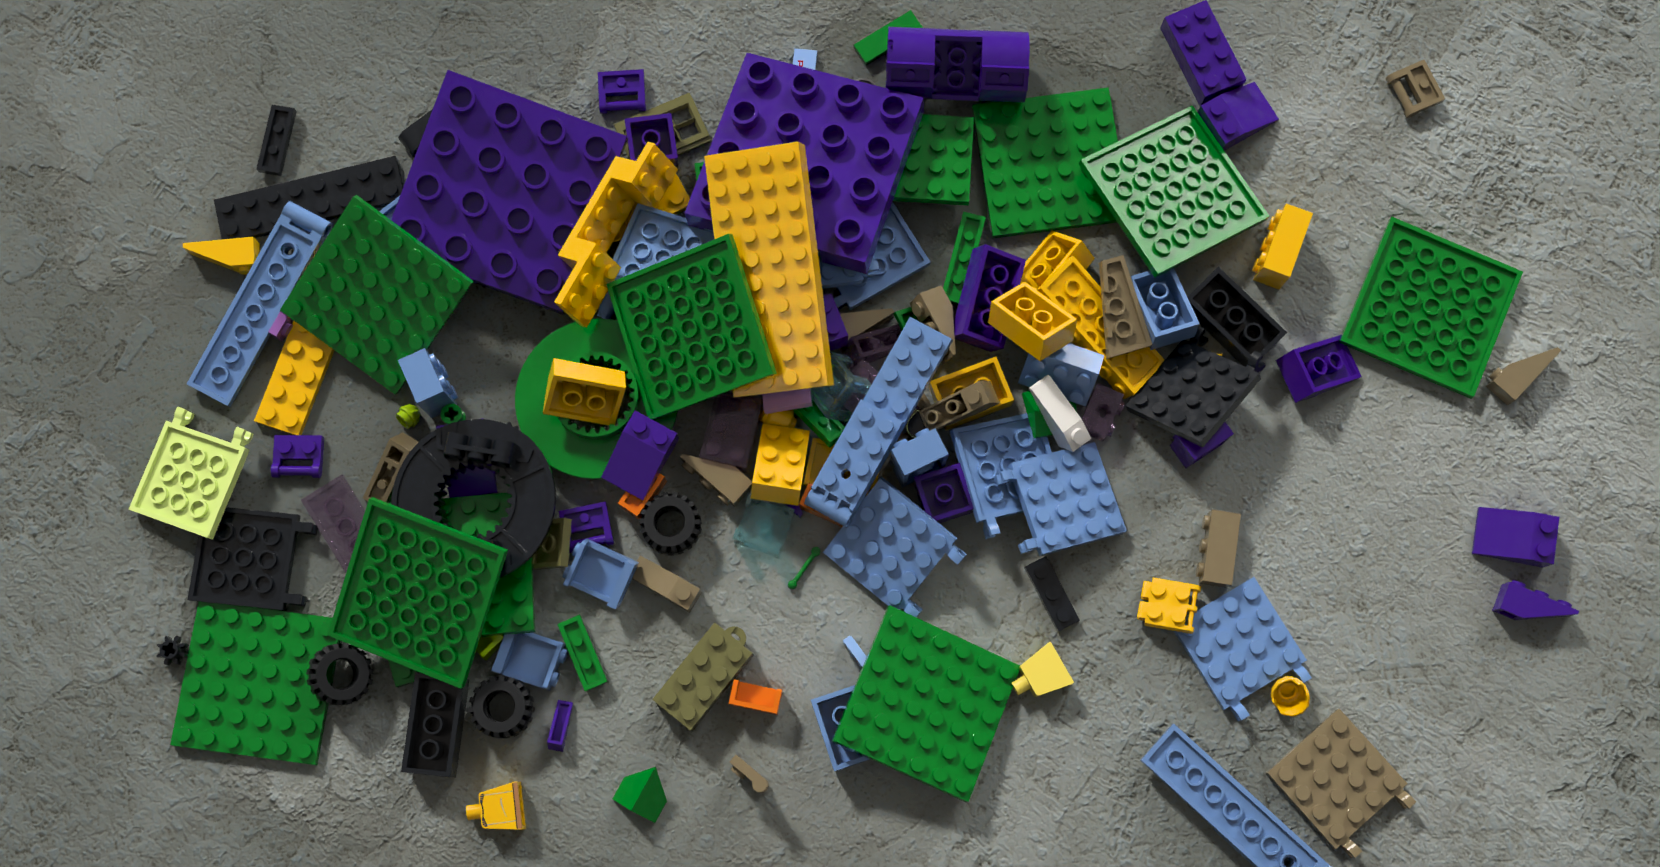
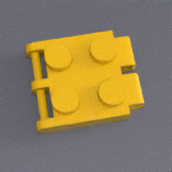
[1137,578,1201,634]

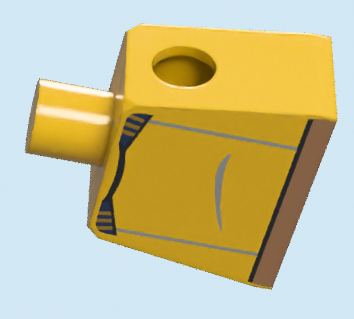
[466,781,526,830]

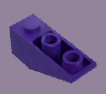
[1492,580,1579,620]

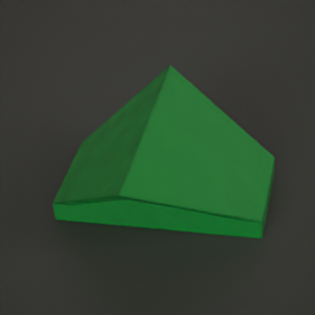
[612,767,667,823]

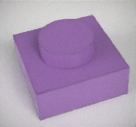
[268,312,293,341]

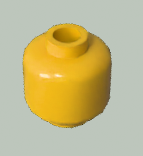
[760,409,797,428]

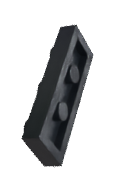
[256,105,297,176]
[1024,556,1080,632]

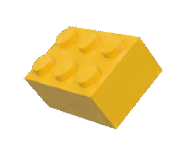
[1252,203,1313,290]
[988,282,1077,361]
[928,356,1014,430]
[751,423,810,506]

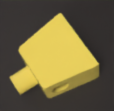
[1011,642,1074,697]

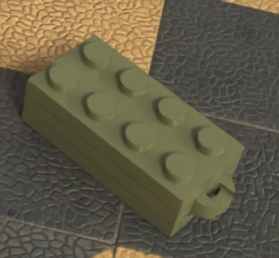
[652,622,754,732]

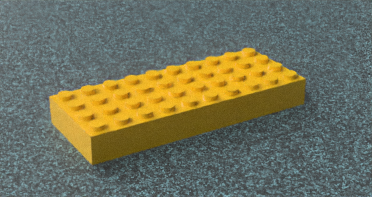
[704,142,834,397]

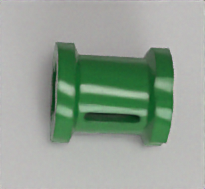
[441,403,466,424]

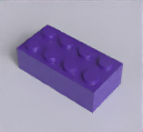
[1160,0,1246,106]
[954,244,1026,352]

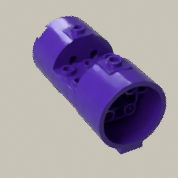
[886,27,1030,103]

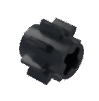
[156,636,189,665]

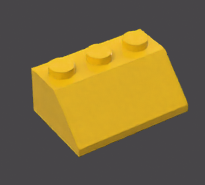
[1020,231,1095,289]
[543,358,626,425]

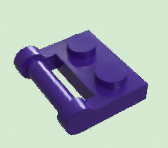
[598,69,646,114]
[271,435,324,478]
[558,501,615,554]

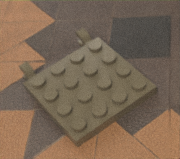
[1266,709,1416,858]

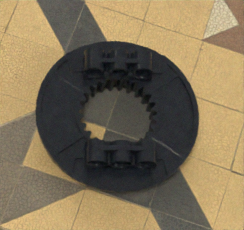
[391,419,556,578]

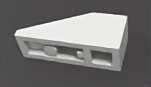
[1029,375,1091,452]

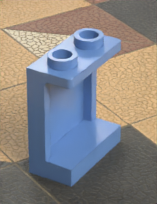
[562,539,639,609]
[491,633,568,691]

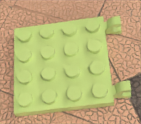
[129,407,254,540]

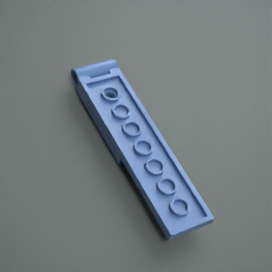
[187,201,332,407]
[804,317,953,528]
[1140,724,1331,867]

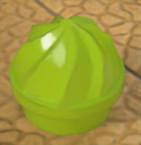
[395,404,421,429]

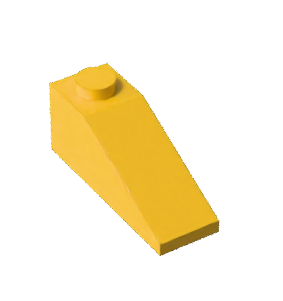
[183,237,260,275]

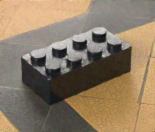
[1187,266,1287,367]
[401,672,470,778]

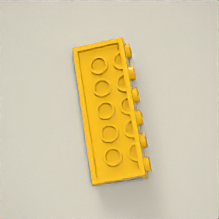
[1036,256,1164,399]

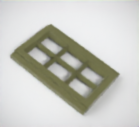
[614,92,712,160]

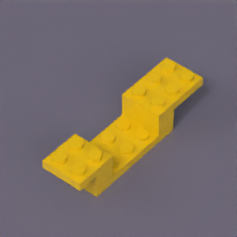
[554,142,678,328]

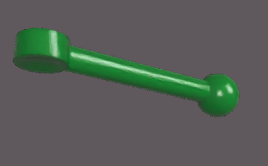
[788,547,821,589]

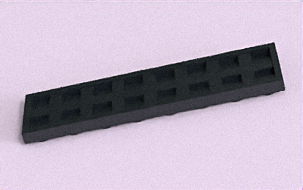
[214,156,403,240]

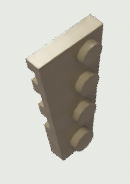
[1099,255,1153,359]

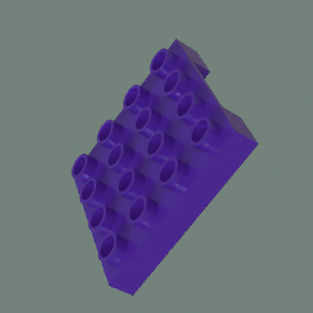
[684,53,924,274]
[391,70,627,315]

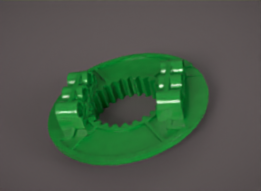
[515,319,678,479]

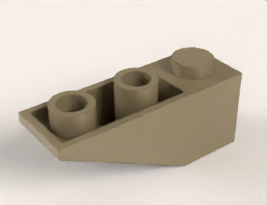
[909,285,956,365]
[919,380,1000,431]
[680,454,752,507]

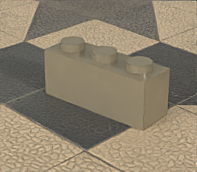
[1196,509,1241,588]

